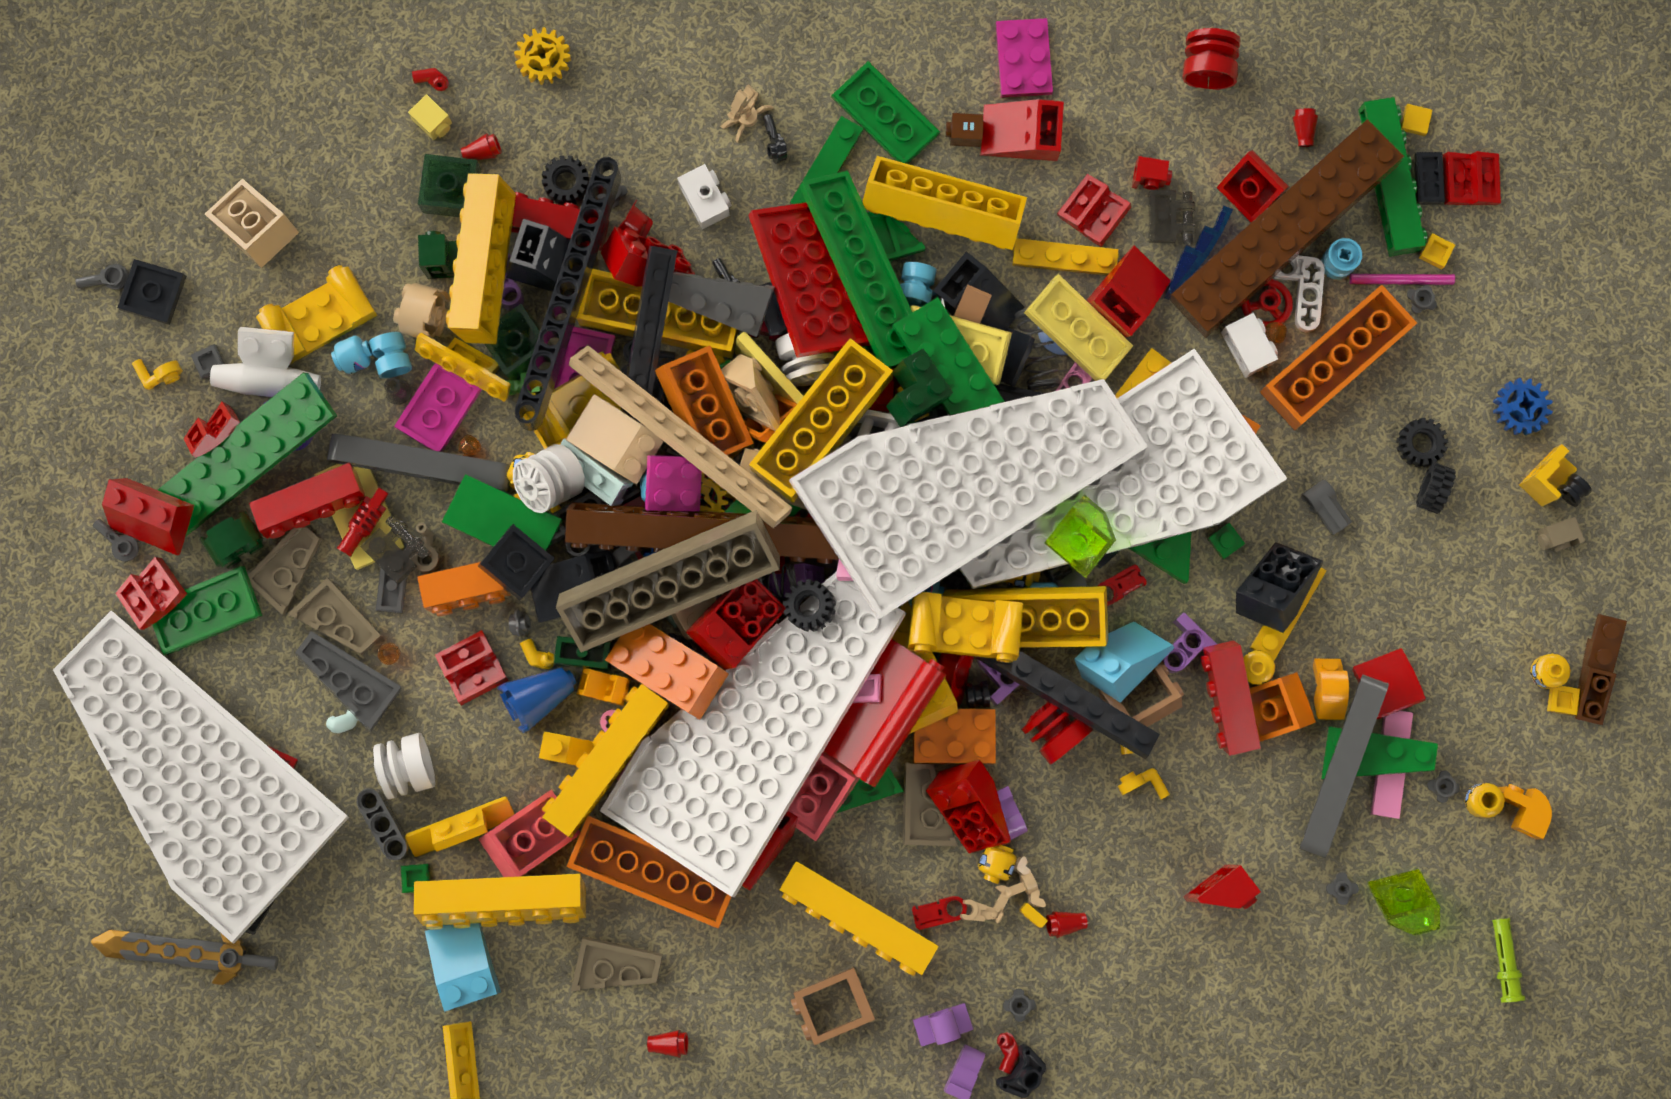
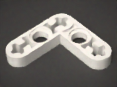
[1274,255,1325,333]

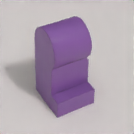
[997,786,1028,840]
[943,1044,985,1099]

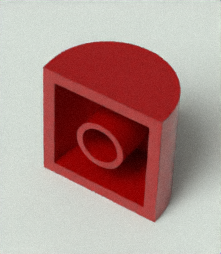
[1216,150,1289,222]

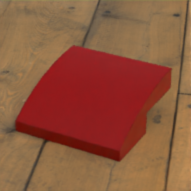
[1443,151,1501,205]
[1057,174,1131,247]
[183,401,240,458]
[115,557,187,630]
[435,630,509,706]
[1353,648,1426,719]

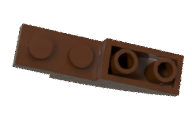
[1575,614,1627,725]

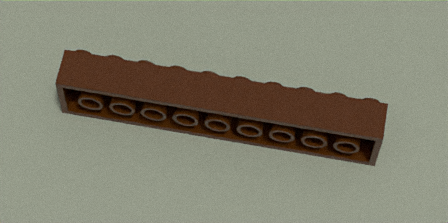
[1170,119,1404,338]
[565,502,839,563]

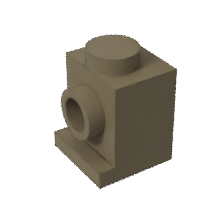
[1538,517,1585,552]

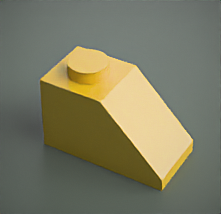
[539,731,594,766]

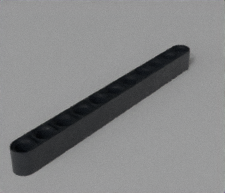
[514,157,621,431]

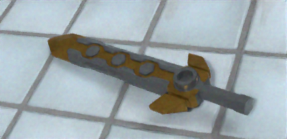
[91,930,279,985]

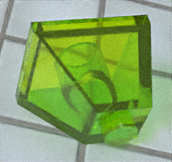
[1044,495,1116,578]
[1367,869,1440,936]

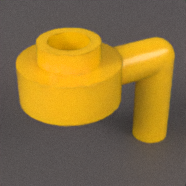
[132,359,183,390]
[1117,768,1170,799]

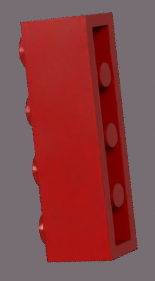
[511,192,609,251]
[249,463,366,539]
[1201,640,1261,756]

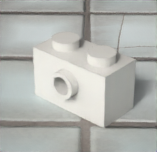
[677,164,732,229]
[1221,313,1278,378]

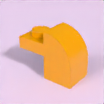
[1313,658,1349,720]
[576,668,630,706]
[1498,784,1552,839]

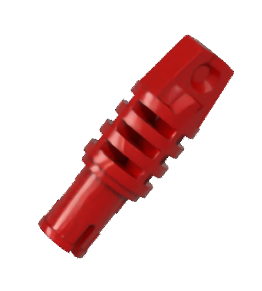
[337,488,388,557]

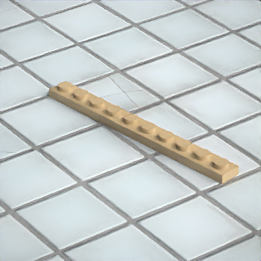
[569,346,792,528]

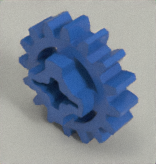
[1493,378,1553,436]

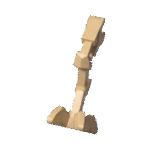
[720,84,774,143]
[960,856,1046,924]

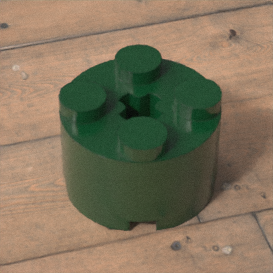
[199,511,264,569]

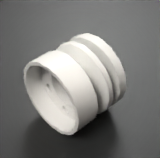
[775,333,835,387]
[513,444,584,513]
[373,733,435,799]

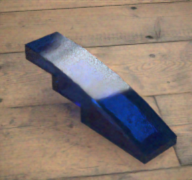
[1164,205,1233,300]

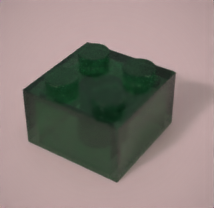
[418,154,482,217]
[485,304,552,381]

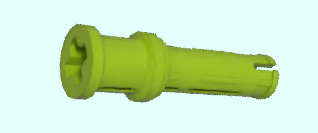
[1492,918,1526,1003]

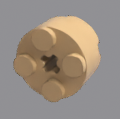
[393,283,450,341]

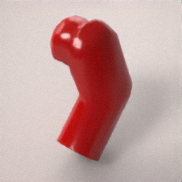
[412,68,449,91]

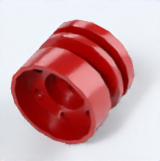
[1182,28,1241,90]
[1021,702,1094,765]

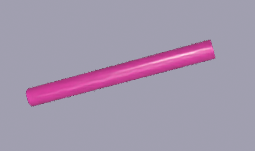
[1349,274,1455,285]

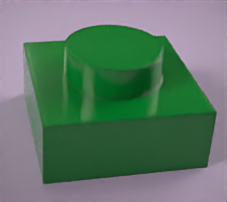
[1207,522,1245,560]

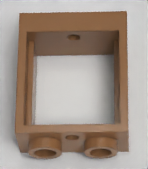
[1098,661,1184,727]
[791,967,875,1045]

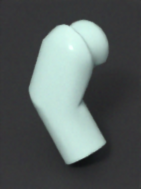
[326,710,358,733]

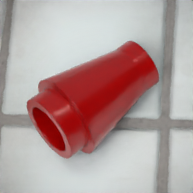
[1292,108,1318,147]
[461,133,501,163]
[1046,911,1088,938]
[647,1030,689,1058]

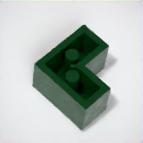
[418,231,458,279]
[886,348,953,427]
[553,636,614,671]

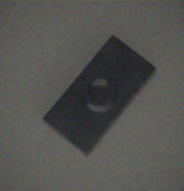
[1414,152,1445,205]

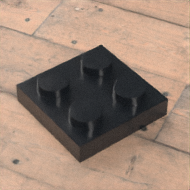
[117,259,187,325]
[478,524,555,601]

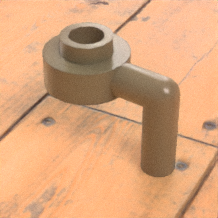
[412,523,441,574]

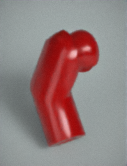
[997,1032,1019,1074]

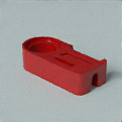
[1098,564,1147,606]
[911,896,967,930]

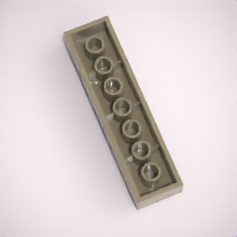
[556,510,780,652]

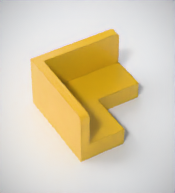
[1519,444,1577,506]

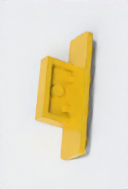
[415,333,511,402]
[405,796,515,857]

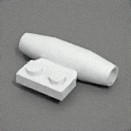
[210,327,321,397]

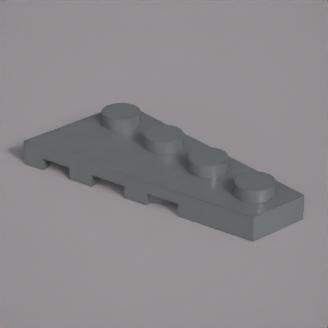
[669,272,775,337]
[295,631,401,733]

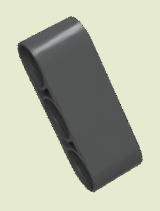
[356,788,411,860]

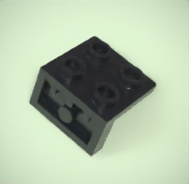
[980,317,1035,387]

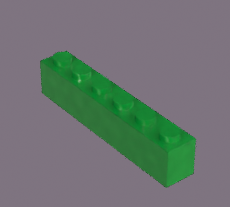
[1358,97,1427,257]

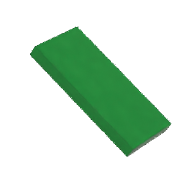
[831,61,940,164]
[442,474,562,551]
[153,566,262,655]

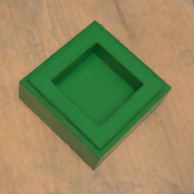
[401,864,430,893]

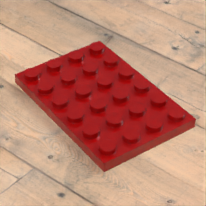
[748,202,870,358]

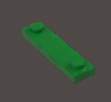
[790,116,864,205]

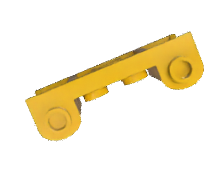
[256,265,378,365]
[523,352,622,449]
[908,592,1023,663]

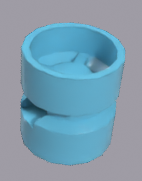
[1321,238,1362,280]
[900,262,937,307]
[369,332,412,379]

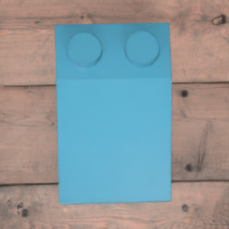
[1074,622,1174,702]
[425,923,501,1012]

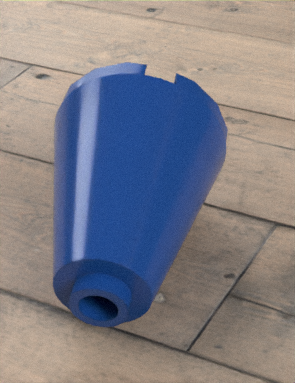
[498,668,576,733]

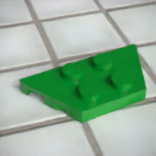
[867,212,926,262]
[1128,532,1192,584]

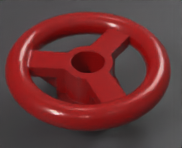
[1241,279,1293,329]

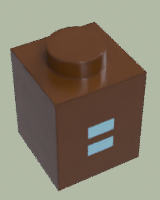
[945,113,984,147]

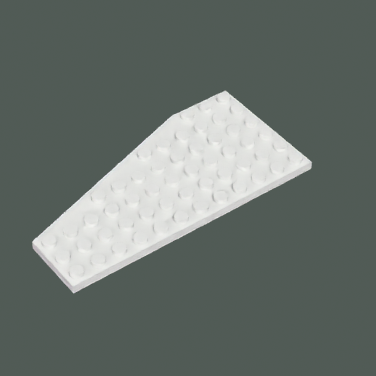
[959,349,1287,589]
[789,379,1148,620]
[600,572,907,898]
[53,611,349,943]

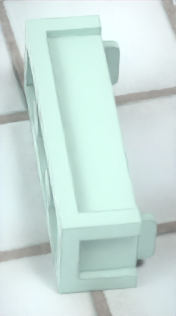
[560,438,633,506]

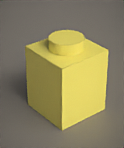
[408,94,452,140]

